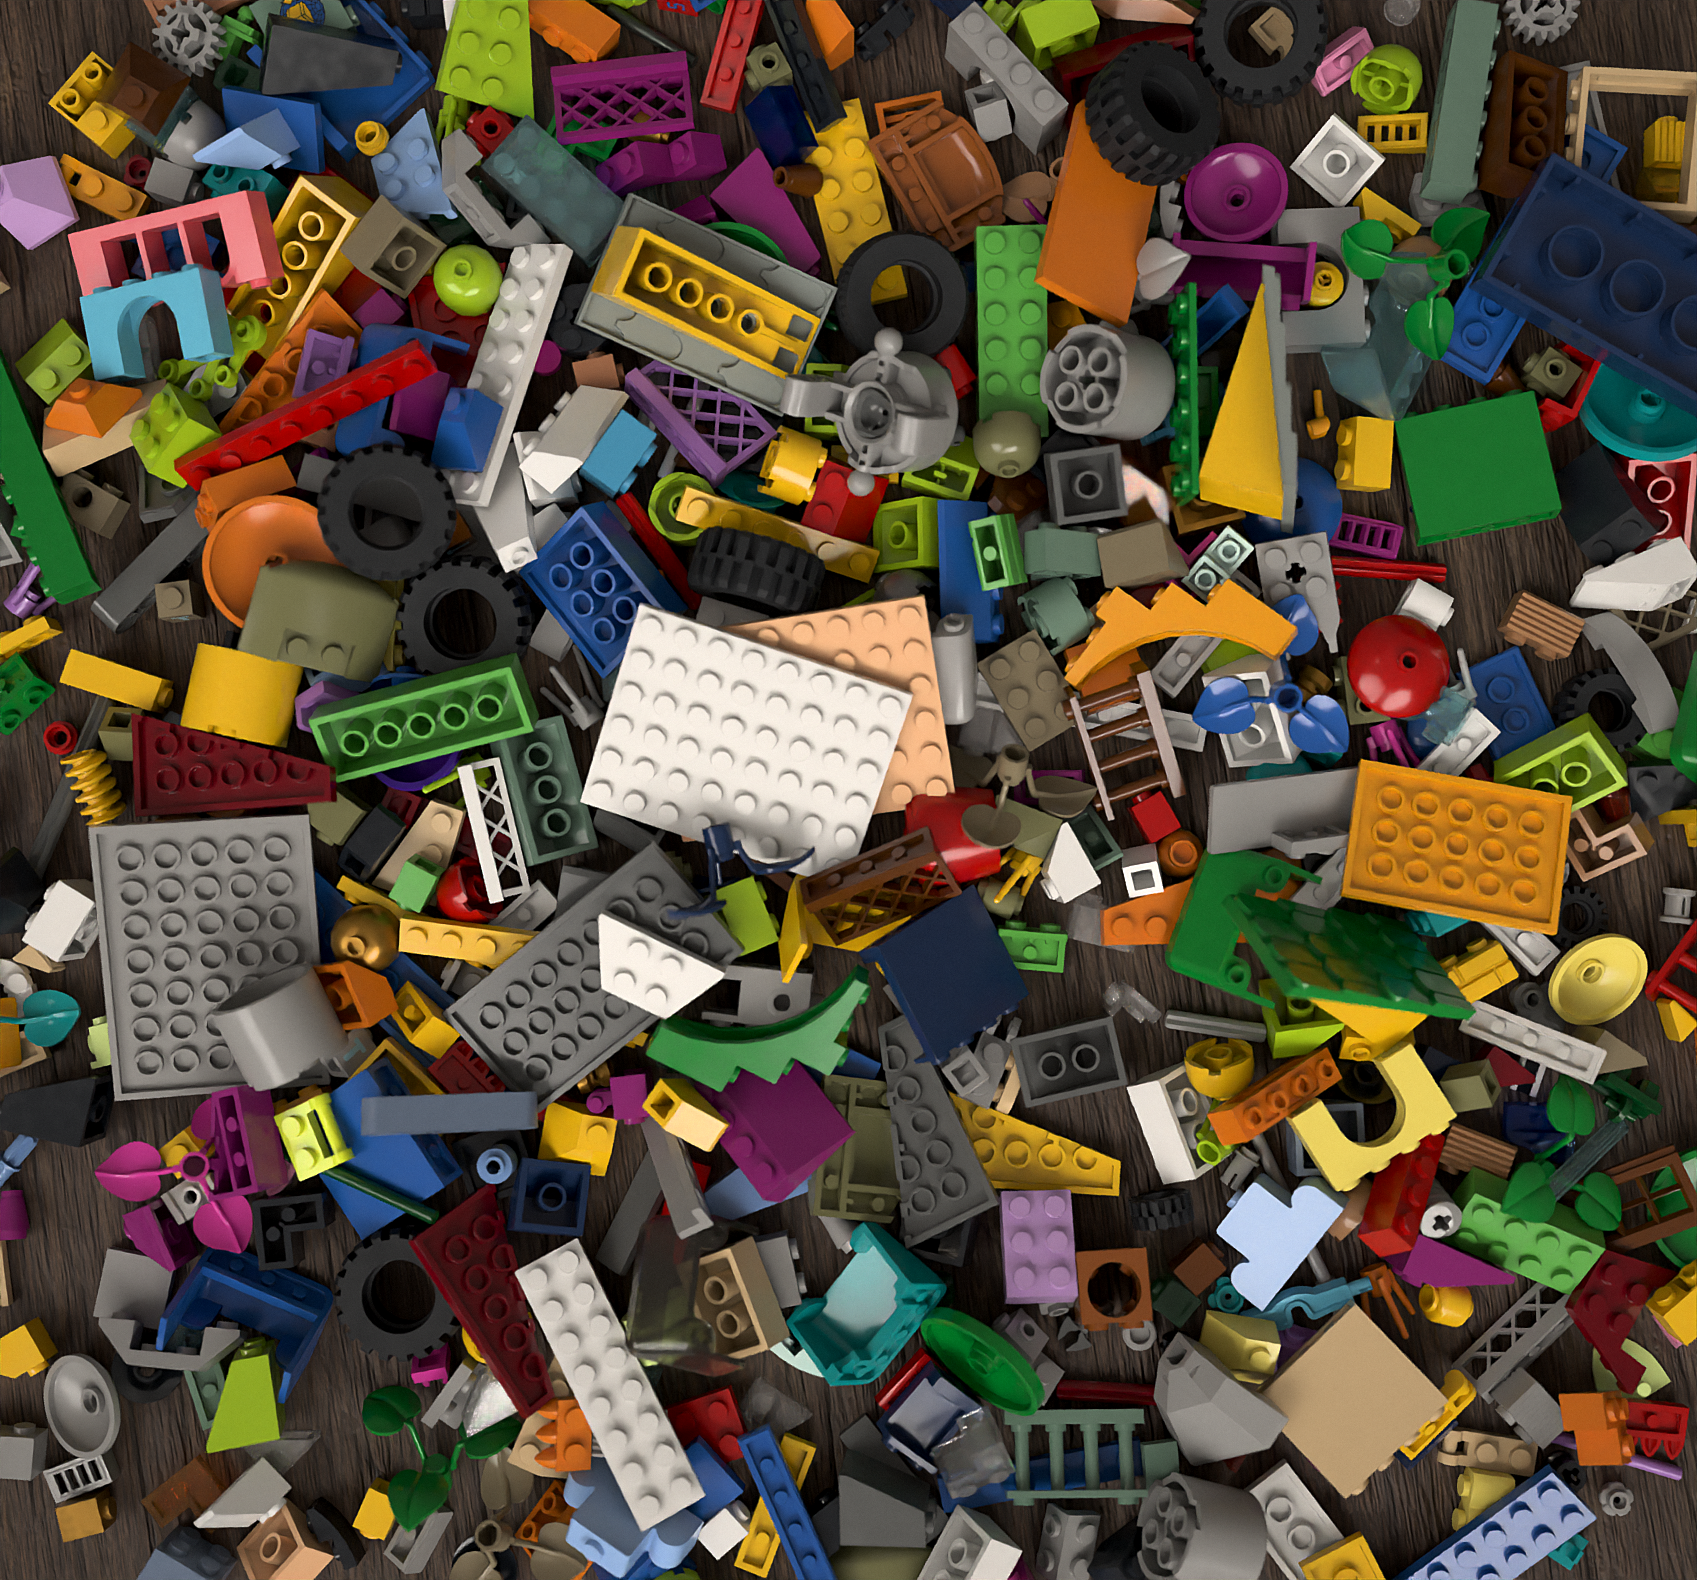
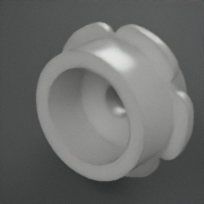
[1598,1482,1634,1516]

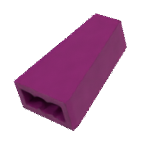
[709,147,822,278]

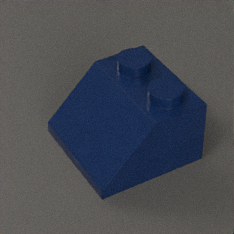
[506,1158,591,1237]

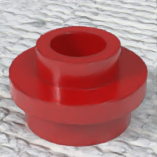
[43,721,79,755]

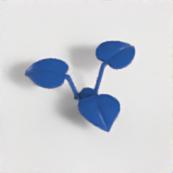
[1192,594,1349,753]

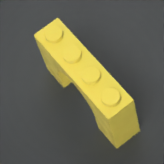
[1285,1041,1457,1192]

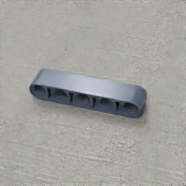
[361,1092,538,1136]

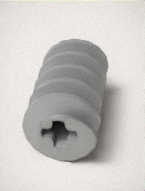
[1419,1177,1462,1239]

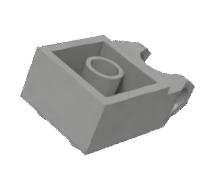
[1255,530,1340,660]

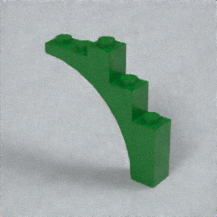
[646,964,872,1092]

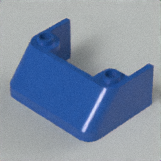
[335,322,470,457]
[155,1247,334,1404]

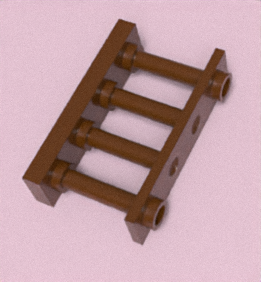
[1061,660,1187,821]

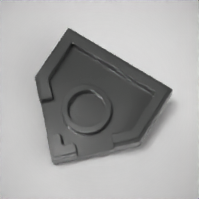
[139,465,201,524]

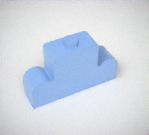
[1216,1173,1350,1311]
[563,1447,704,1578]

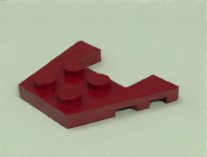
[1564,1250,1679,1395]

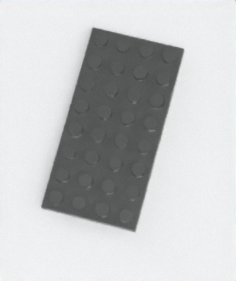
[442,840,745,1113]

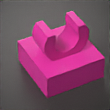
[411,1342,451,1387]

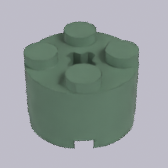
[1017,577,1095,656]

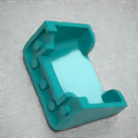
[786,1222,947,1386]

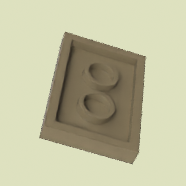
[977,629,1088,752]

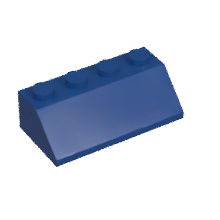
[937,500,1004,644]

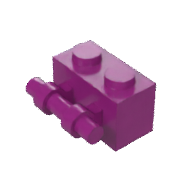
[586,1066,654,1125]

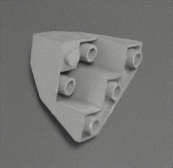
[1153,1331,1289,1466]

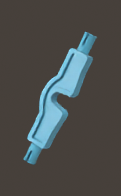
[1239,1276,1373,1331]

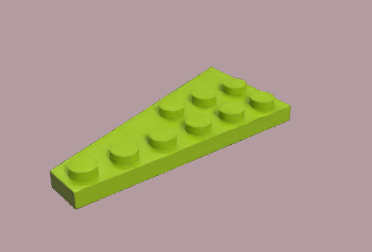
[435,0,534,121]

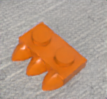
[534,1396,592,1472]

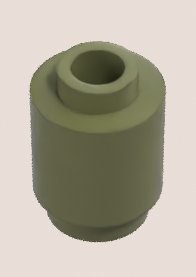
[976,877,1025,920]

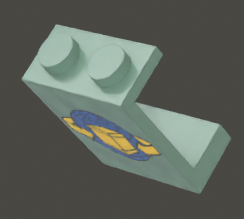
[249,0,361,35]

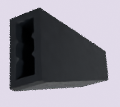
[258,13,402,95]

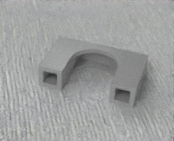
[945,1,1069,155]
[1270,206,1370,354]

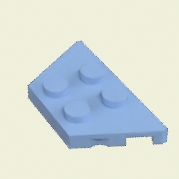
[371,108,458,219]

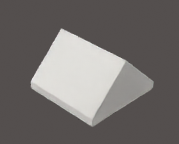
[1290,113,1386,207]

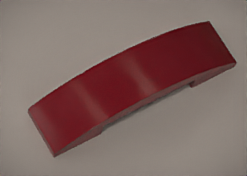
[381,787,513,869]

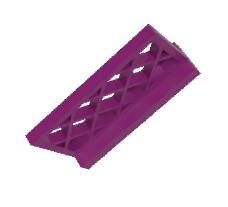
[550,51,695,145]

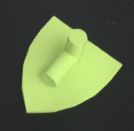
[1592,1338,1671,1399]

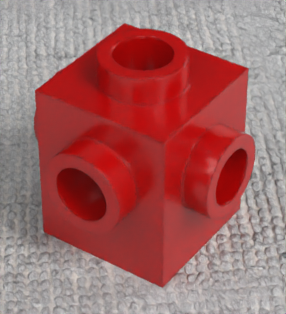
[466,105,520,168]

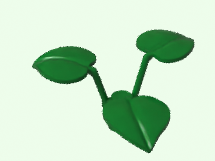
[1341,207,1490,360]
[1500,1074,1622,1231]
[362,1386,522,1533]

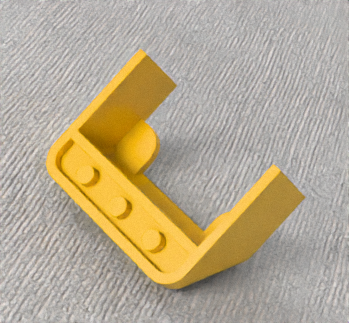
[778,874,919,983]

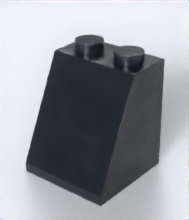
[0,1070,115,1148]

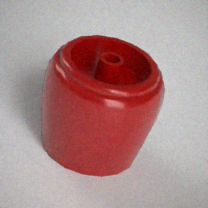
[903,786,1001,887]

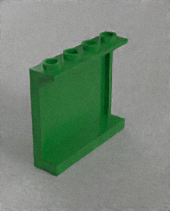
[1393,389,1562,546]

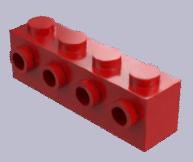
[1357,1133,1445,1257]

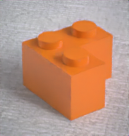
[1559,1390,1635,1466]

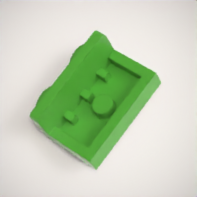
[997,920,1068,973]

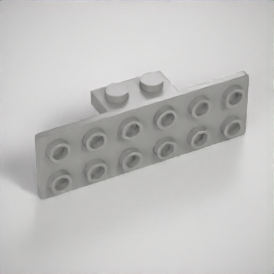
[1207,762,1388,859]

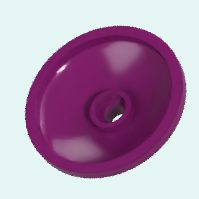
[1184,143,1289,244]

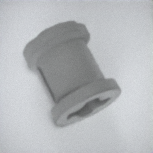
[1659,887,1696,925]

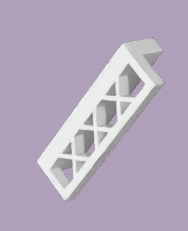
[457,756,531,904]

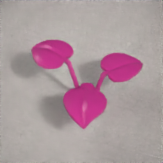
[95,1097,253,1253]

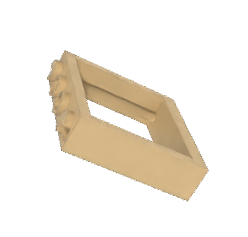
[1563,66,1697,223]

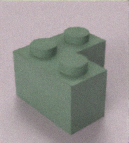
[1024,523,1101,582]

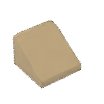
[12,945,66,973]

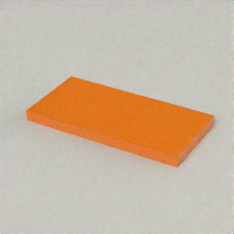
[1034,99,1157,328]

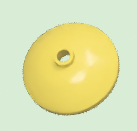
[1548,934,1648,1025]

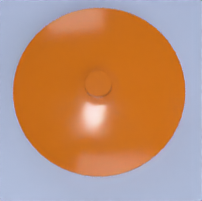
[202,495,348,629]

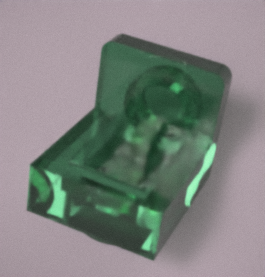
[1150,1273,1202,1328]

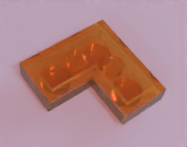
[141,1454,227,1534]

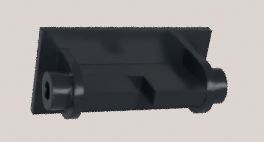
[854,0,915,62]

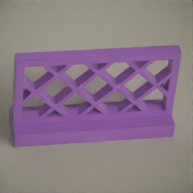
[624,360,777,489]

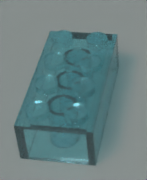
[481,114,624,268]

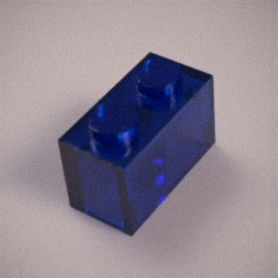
[744,85,819,170]

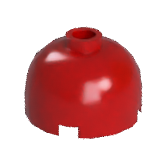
[436,857,503,924]

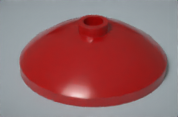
[1347,615,1450,718]

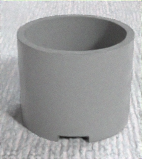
[1040,324,1175,440]
[211,963,349,1091]
[1137,1472,1267,1580]

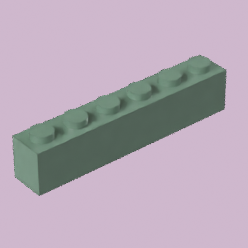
[1419,0,1501,205]

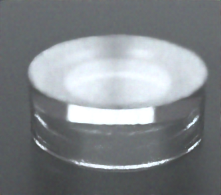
[1384,0,1420,26]

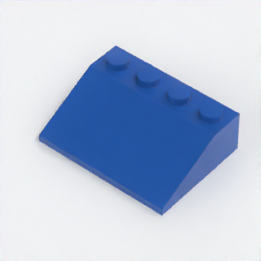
[519,501,688,679]

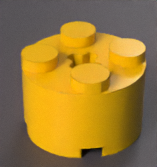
[757,425,828,505]

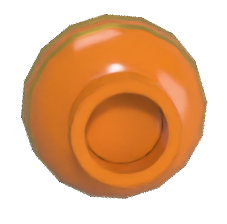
[1156,829,1203,878]

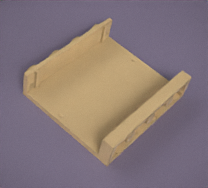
[1256,1299,1449,1499]

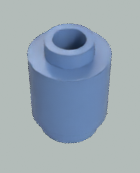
[477,1144,518,1184]

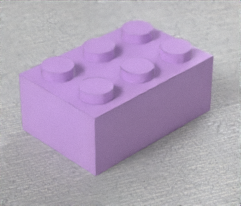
[999,1189,1078,1304]

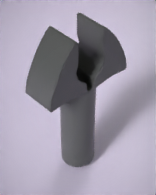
[1056,1298,1115,1351]

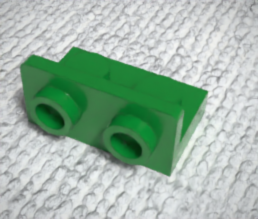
[0,651,56,735]

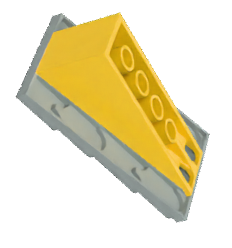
[574,193,838,417]
[1199,265,1297,534]

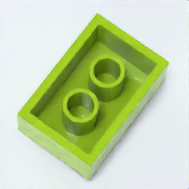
[1494,712,1628,813]

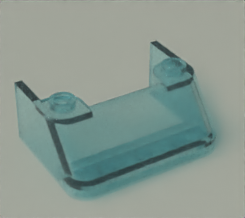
[1320,252,1439,421]

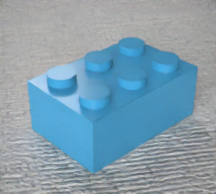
[579,409,658,499]

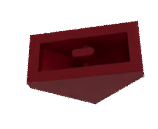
[1471,1043,1536,1087]

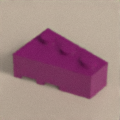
[208,1084,289,1202]

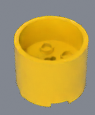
[180,643,304,748]

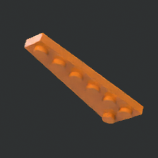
[218,288,363,436]

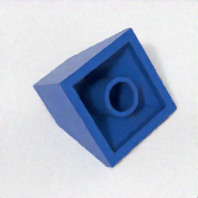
[431,388,504,472]

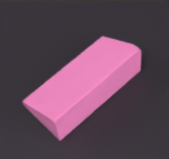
[1311,26,1374,97]

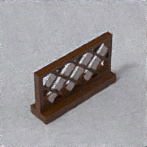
[799,826,963,946]

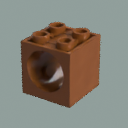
[1073,1247,1153,1331]

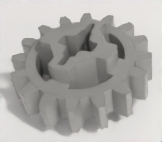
[152,0,227,77]
[1501,0,1580,46]

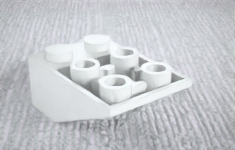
[1569,536,1697,611]

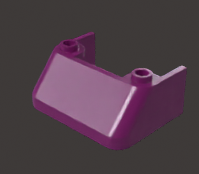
[1167,232,1317,311]

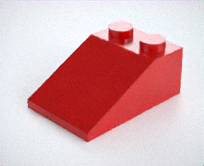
[1613,451,1697,554]

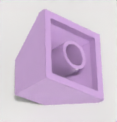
[0,156,80,250]

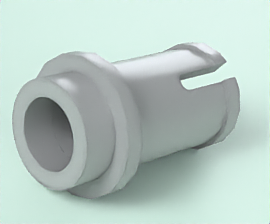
[1219,1145,1260,1191]

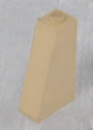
[42,379,168,477]

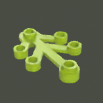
[158,311,267,402]

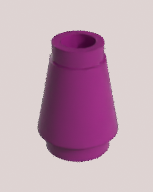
[0,1190,31,1241]

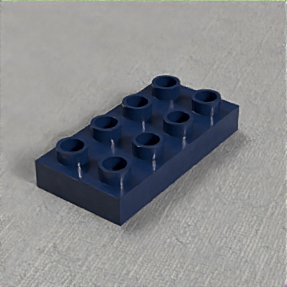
[1469,153,1697,418]

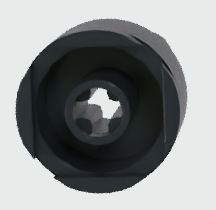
[547,283,614,361]

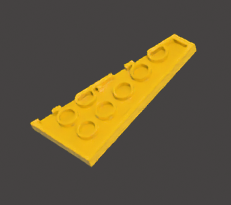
[947,1089,1121,1196]

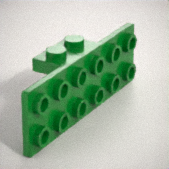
[1168,282,1219,506]

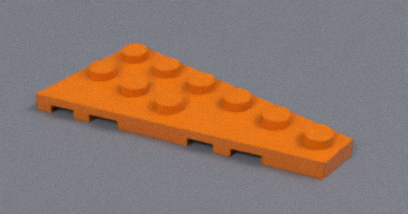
[1100,848,1302,945]

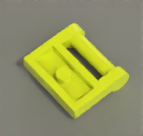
[274,1092,355,1181]

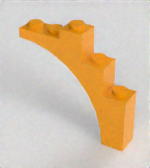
[1064,578,1298,691]

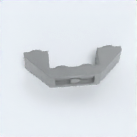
[442,128,551,249]
[98,1312,248,1372]

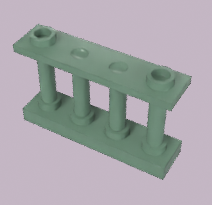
[1002,1409,1148,1506]

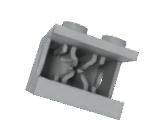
[702,961,824,1027]

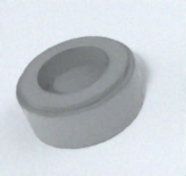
[1121,1321,1157,1351]

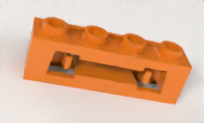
[1207,1047,1342,1146]

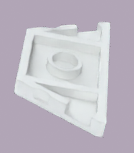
[598,909,727,1019]

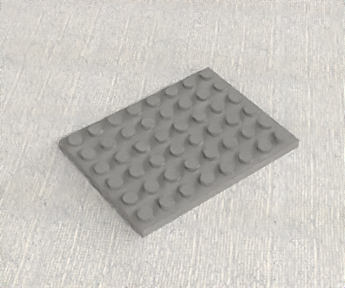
[88,812,331,1101]

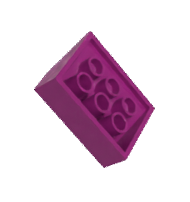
[692,1059,855,1203]

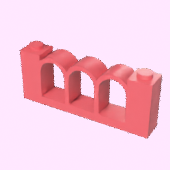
[68,190,285,307]

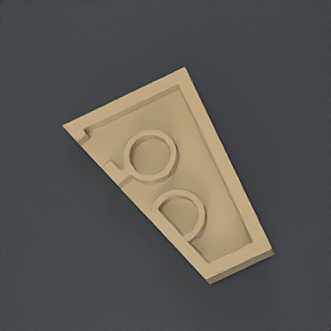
[371,798,467,907]

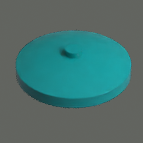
[1579,363,1697,462]

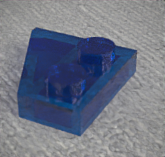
[1502,1102,1575,1170]

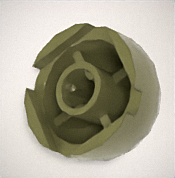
[972,411,1041,478]

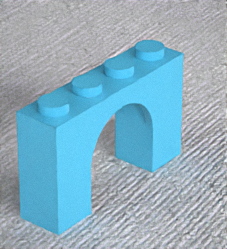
[79,264,234,384]

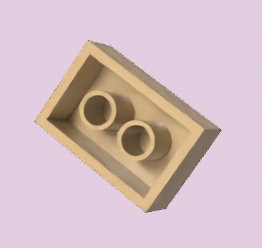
[676,1236,790,1366]

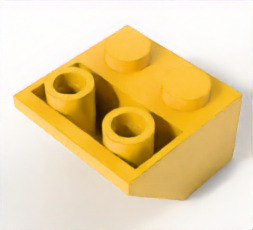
[48,51,142,160]

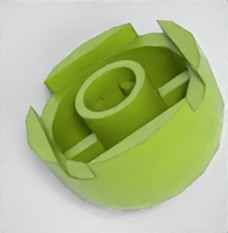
[1350,43,1423,115]
[433,244,504,317]

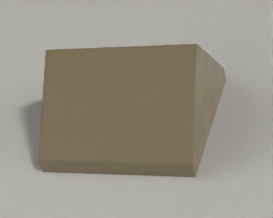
[1097,517,1190,592]
[1556,1025,1648,1074]

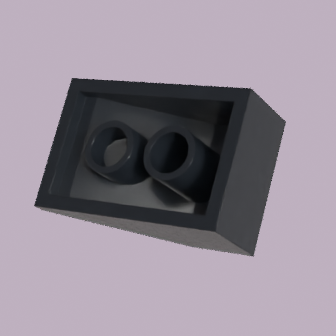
[1554,441,1666,568]

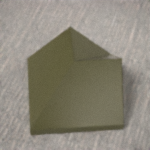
[994,795,1063,859]

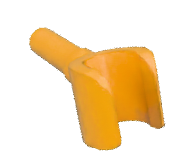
[1306,390,1330,440]

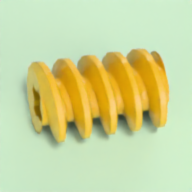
[60,749,127,825]

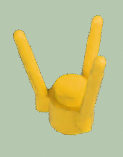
[962,847,1044,903]

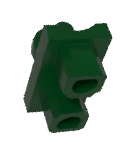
[1589,1068,1663,1124]

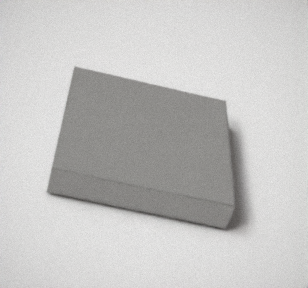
[93,1246,177,1330]

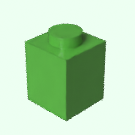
[388,853,446,913]

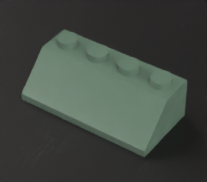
[489,715,599,868]

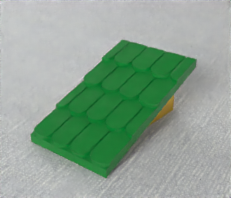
[1221,892,1477,1052]

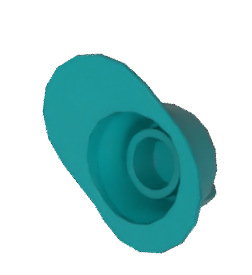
[717,470,786,514]

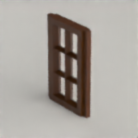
[1553,1143,1697,1254]

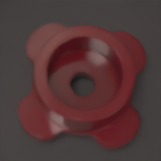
[123,154,154,193]

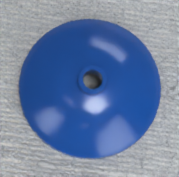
[1241,457,1342,544]

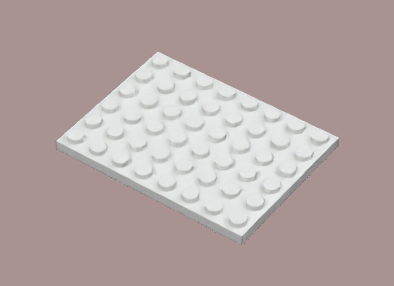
[580,603,913,877]

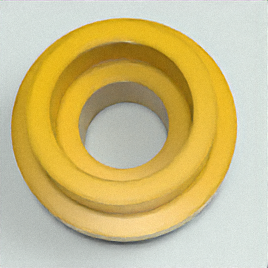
[355,121,389,156]

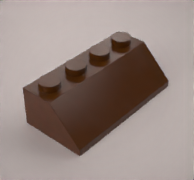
[1477,50,1568,198]

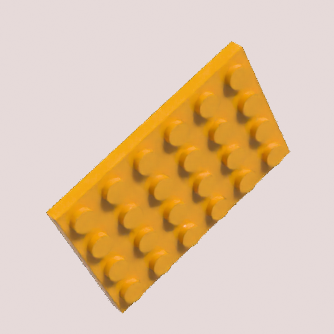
[1339,759,1573,935]

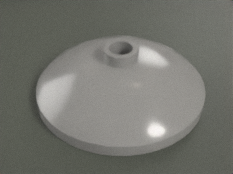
[44,1353,121,1459]

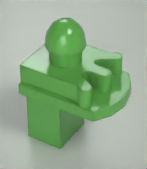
[218,5,265,65]

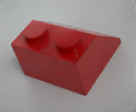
[800,454,890,543]

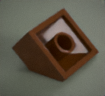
[95,42,191,137]

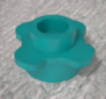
[1207,1276,1246,1315]

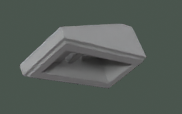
[43,1448,122,1503]

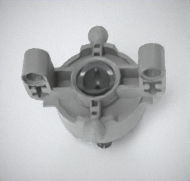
[780,328,965,496]

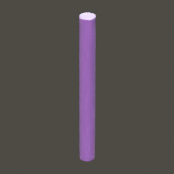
[1551,1431,1683,1481]

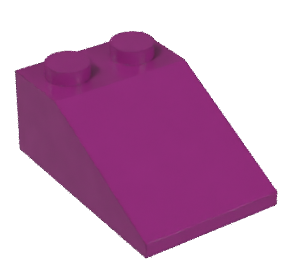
[1383,1230,1516,1288]

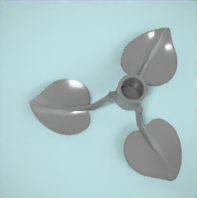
[1098,238,1191,335]

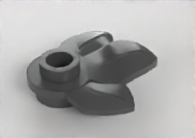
[1509,981,1565,1033]

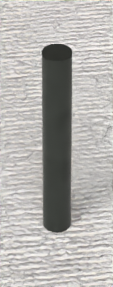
[606,4,699,68]

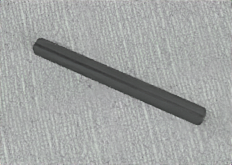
[27,695,116,880]

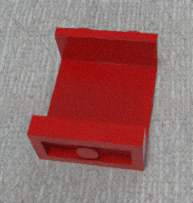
[1537,341,1601,433]

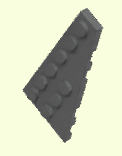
[878,1014,1001,1249]

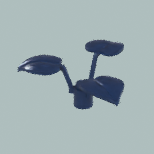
[667,822,815,920]

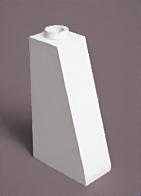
[471,442,538,573]

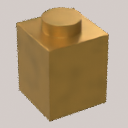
[55,1487,117,1543]

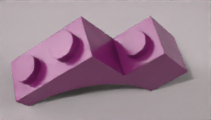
[595,131,727,201]

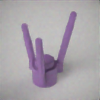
[3,562,57,620]

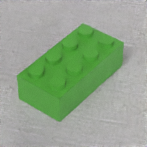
[1441,1166,1606,1295]

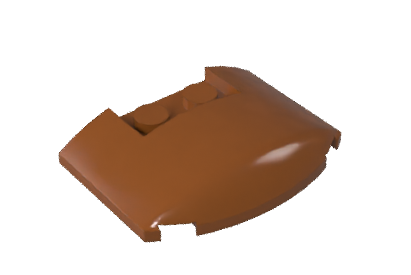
[866,100,1005,253]

